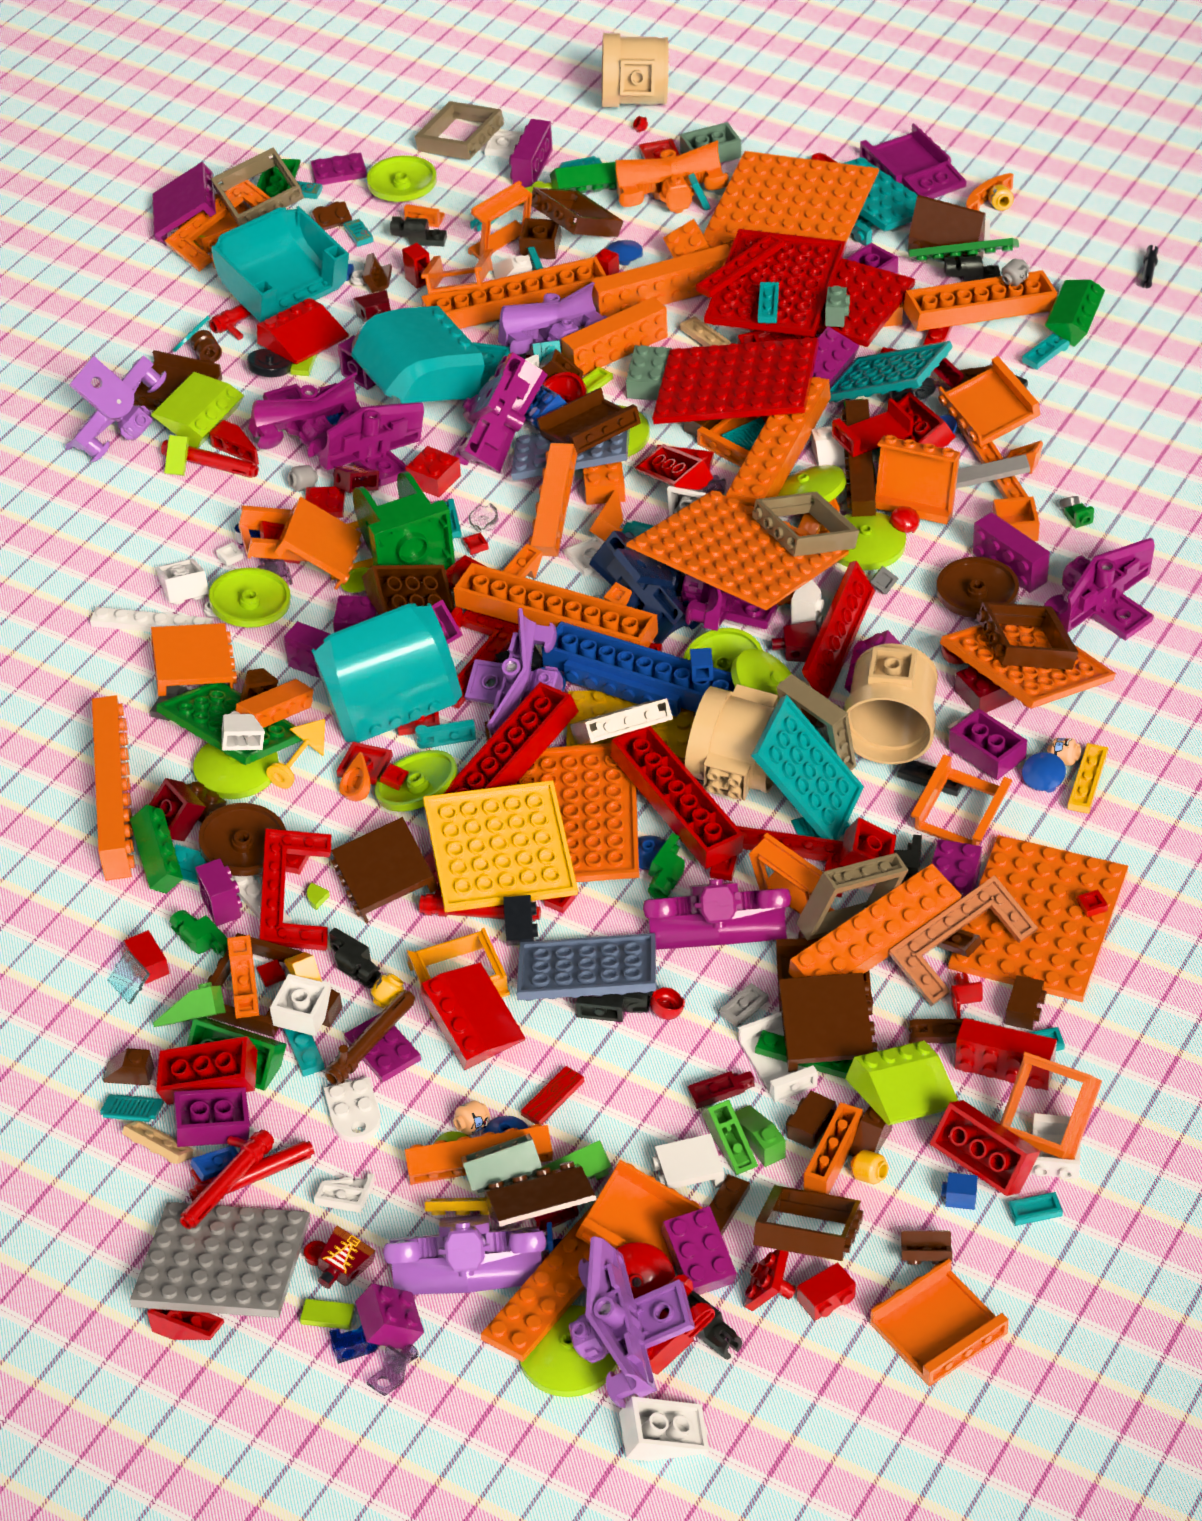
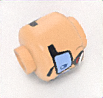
[1047,738,1081,766]
[453,1100,490,1135]

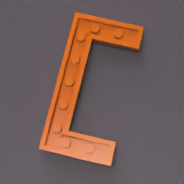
[165,180,271,272]

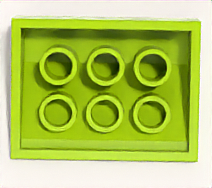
[151,372,244,448]
[845,1041,958,1126]

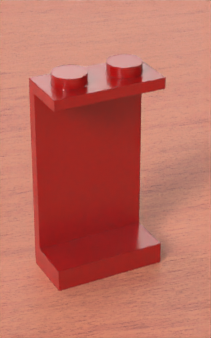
[832,398,914,457]

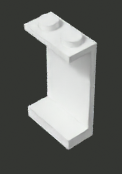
[738,1012,818,1103]

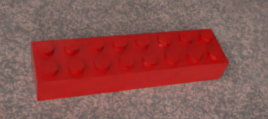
[443,682,579,794]
[611,726,744,870]

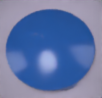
[607,240,643,266]
[1022,752,1066,793]

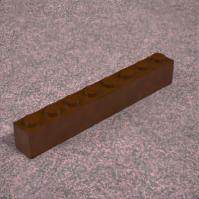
[842,399,876,517]

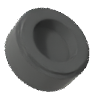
[1059,496,1080,508]

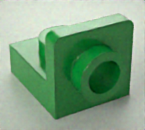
[1064,503,1094,529]

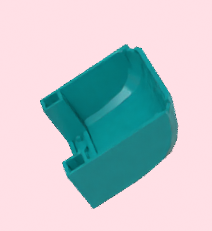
[212,206,349,322]
[351,306,485,404]
[311,603,462,743]

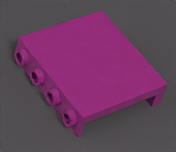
[860,123,951,187]
[152,161,216,246]

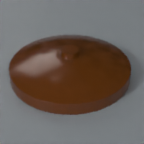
[936,557,1019,618]
[199,803,286,876]

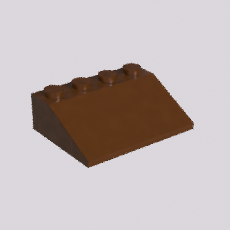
[908,195,986,261]
[362,565,455,615]
[483,1161,596,1226]

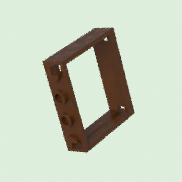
[531,187,624,237]
[977,602,1078,670]
[207,933,303,1037]
[753,1185,864,1261]

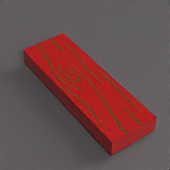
[521,1066,585,1125]

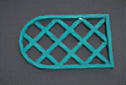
[172,316,210,353]

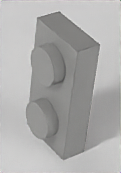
[720,983,768,1027]

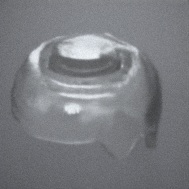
[468,503,499,533]

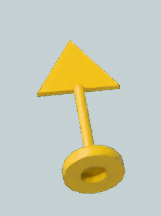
[266,719,325,789]

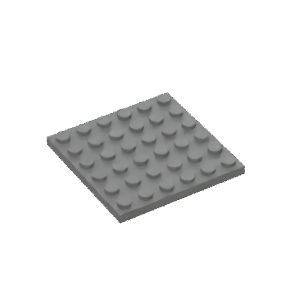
[130,1202,310,1318]

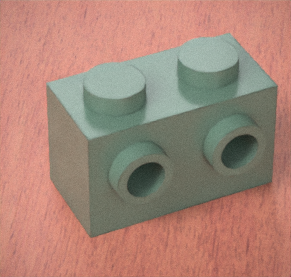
[825,286,850,327]

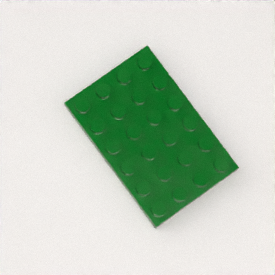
[156,683,303,765]

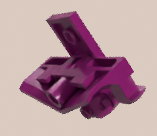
[454,352,548,473]
[248,372,362,449]
[307,402,424,486]
[1044,538,1155,641]
[681,574,778,631]
[643,879,791,950]

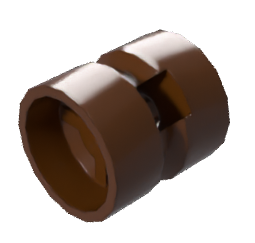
[191,330,222,363]

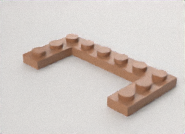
[888,875,1038,1007]

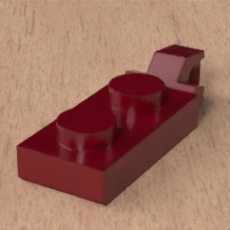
[688,1071,755,1109]

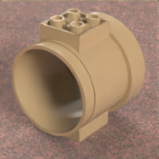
[602,32,669,107]
[843,643,938,764]
[685,684,778,801]

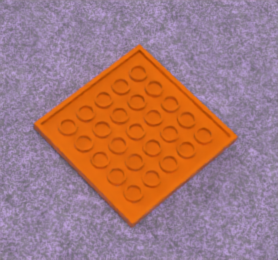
[940,624,1116,709]

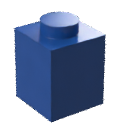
[690,648,713,682]
[941,1172,978,1210]

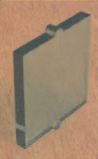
[107,950,150,1004]

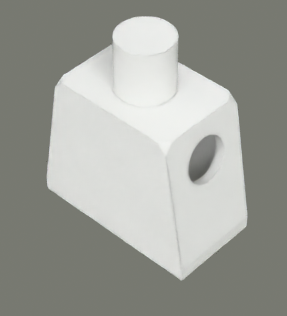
[221,711,265,750]

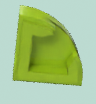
[307,882,330,910]

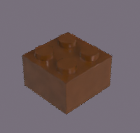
[519,218,562,259]

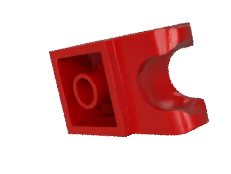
[647,1274,715,1375]

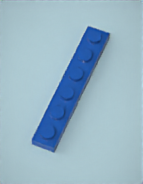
[564,660,681,717]

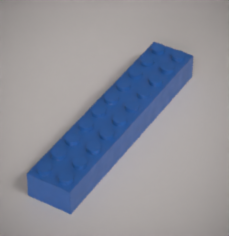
[542,622,735,712]

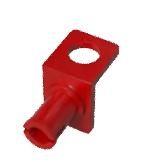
[951,972,983,1019]

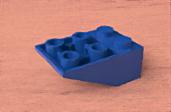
[524,385,567,432]

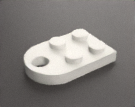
[324,1077,381,1143]

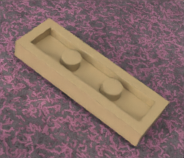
[680,316,730,347]
[122,1121,194,1164]

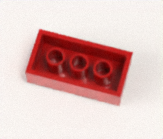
[955,1018,1057,1091]
[156,1036,258,1105]
[929,1100,1041,1196]

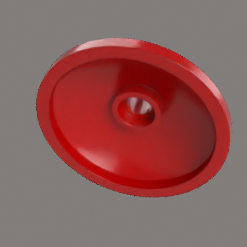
[542,372,587,403]
[616,1242,675,1299]

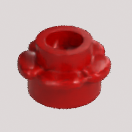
[633,116,648,133]

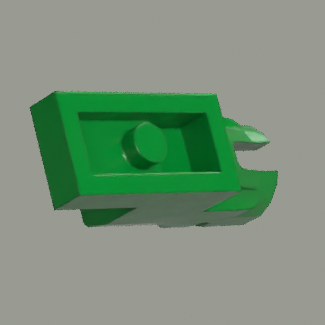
[647,833,685,899]
[169,910,228,957]

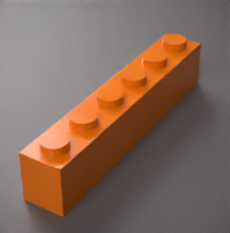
[529,443,577,557]
[405,1124,553,1185]

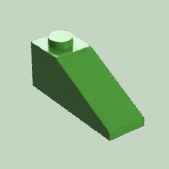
[153,982,226,1027]
[702,1100,758,1176]
[735,1105,786,1167]
[535,1140,613,1180]

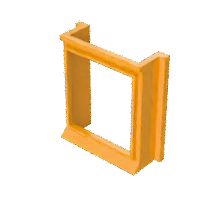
[407,928,510,1020]

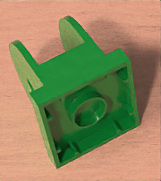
[353,471,455,570]

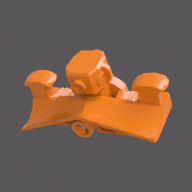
[615,140,729,213]

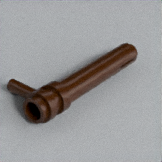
[324,990,415,1085]

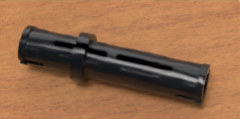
[1140,245,1159,289]

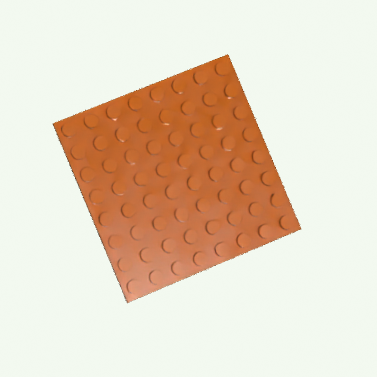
[704,151,879,249]
[626,490,849,610]

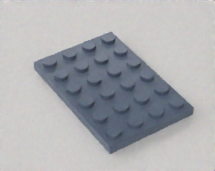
[511,429,630,481]
[517,933,656,1001]

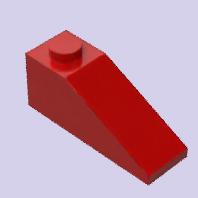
[209,420,259,466]
[147,1309,224,1340]

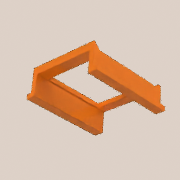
[468,181,532,260]
[421,248,493,294]
[238,505,309,562]
[911,754,1012,846]
[749,833,835,915]
[1000,1052,1102,1160]

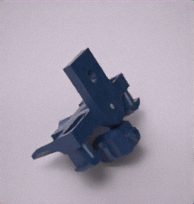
[589,531,700,644]

